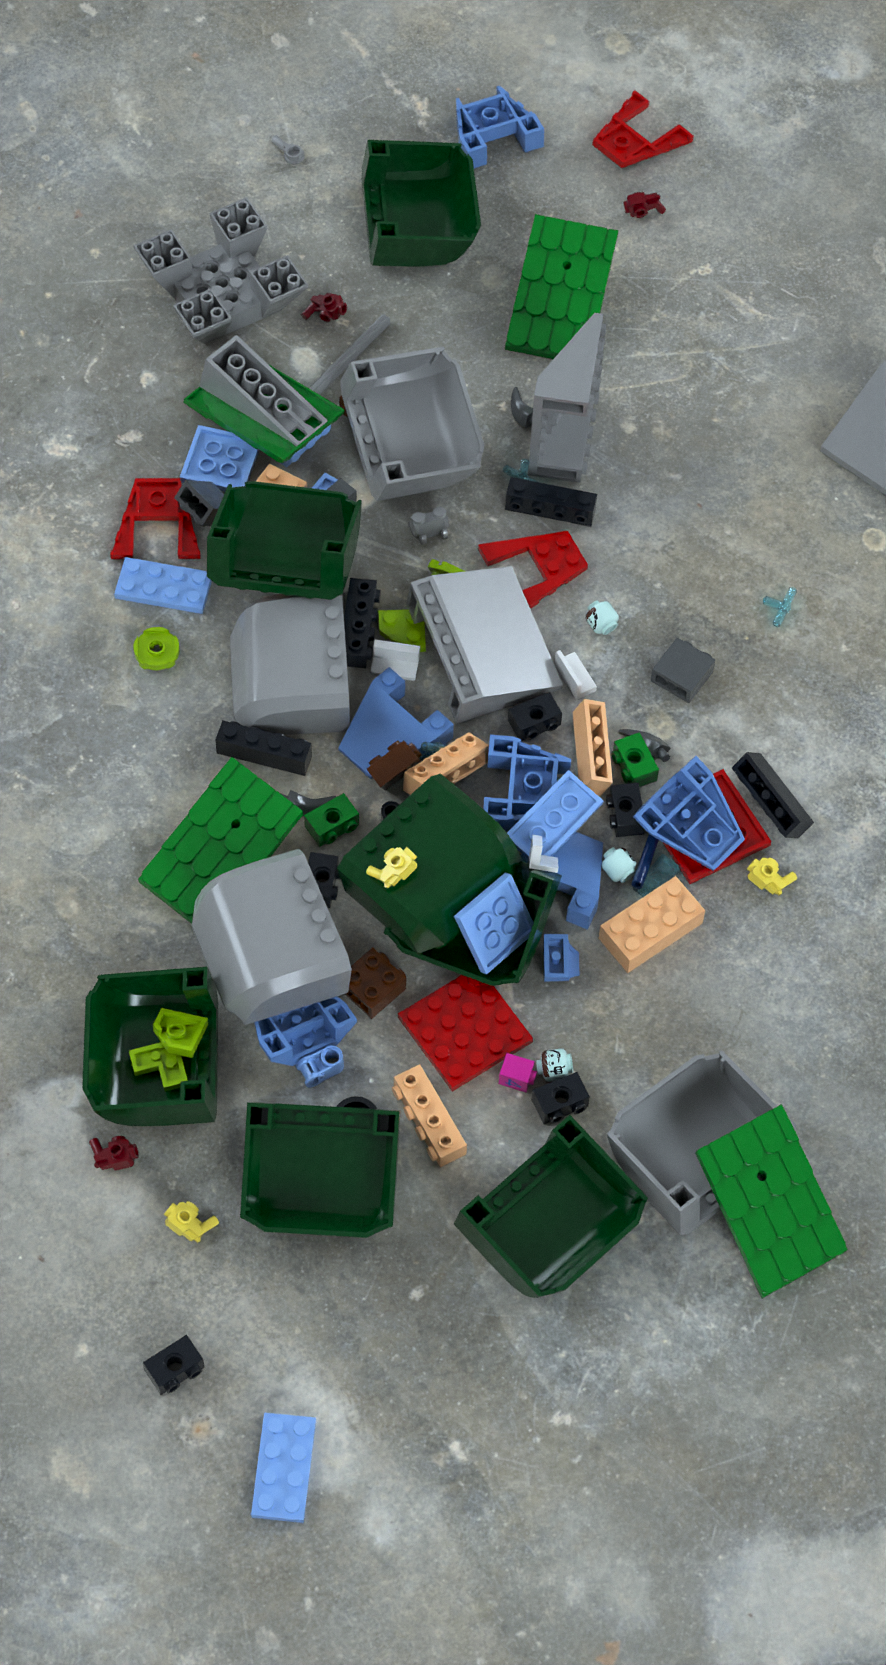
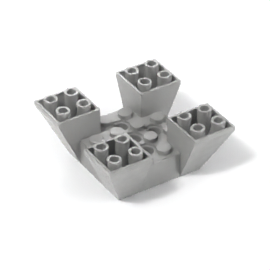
[133,197,308,344]

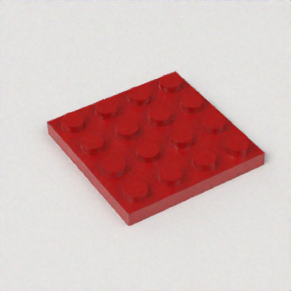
[662,769,772,884]
[398,975,533,1092]

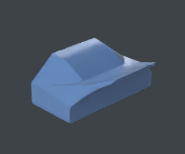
[543,934,580,982]

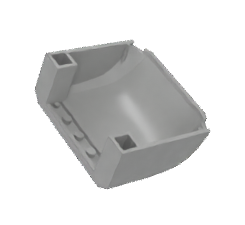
[340,347,484,501]
[230,594,350,735]
[192,849,352,1025]
[607,1051,796,1235]

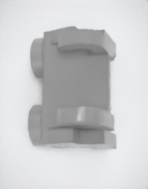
[409,507,449,545]

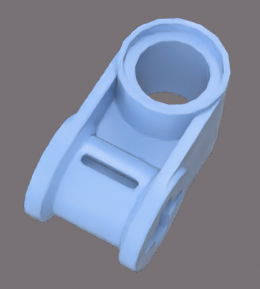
[295,1046,344,1088]

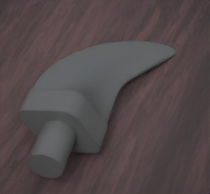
[511,387,533,428]
[619,729,671,762]
[280,790,336,816]

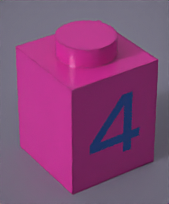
[498,1053,538,1093]

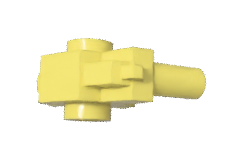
[366,847,417,888]
[747,858,797,896]
[164,1201,219,1243]

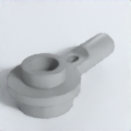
[271,135,305,164]

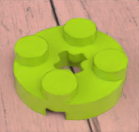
[133,627,180,670]

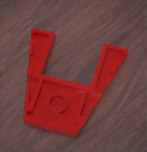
[592,90,694,168]
[110,478,201,559]
[478,531,588,608]

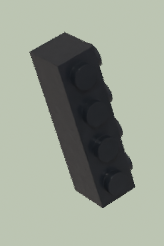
[505,477,597,527]
[344,578,381,669]
[215,720,312,776]
[732,752,814,838]

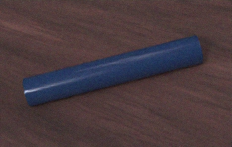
[631,834,659,889]

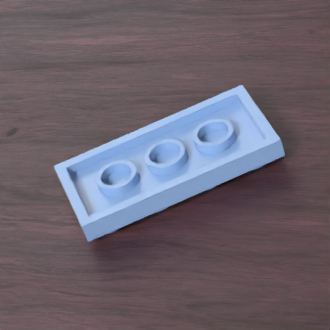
[114,557,212,614]
[507,770,604,859]
[251,1412,316,1523]

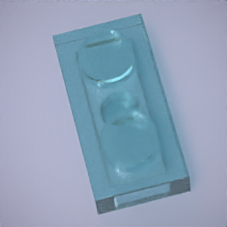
[633,854,681,897]

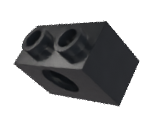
[508,692,562,741]
[606,783,645,837]
[308,852,340,909]
[531,1072,590,1124]
[143,1334,205,1395]

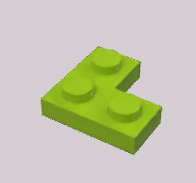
[129,1042,188,1092]

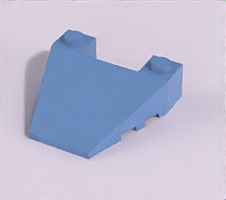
[338,667,454,779]
[521,832,603,930]

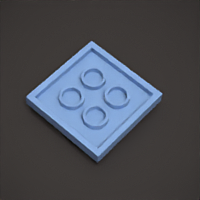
[180,425,259,492]
[454,873,533,974]

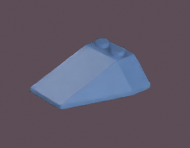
[633,756,745,871]
[254,996,357,1066]

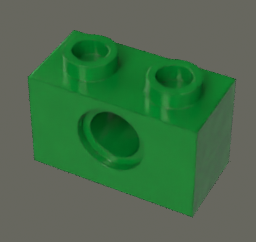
[611,732,659,787]
[304,793,359,847]

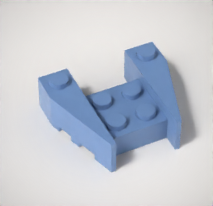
[456,85,544,168]
[483,734,571,832]

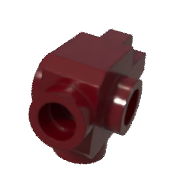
[623,192,666,218]
[301,293,347,322]
[89,1136,139,1171]

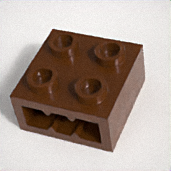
[367,740,422,791]
[345,947,406,1019]

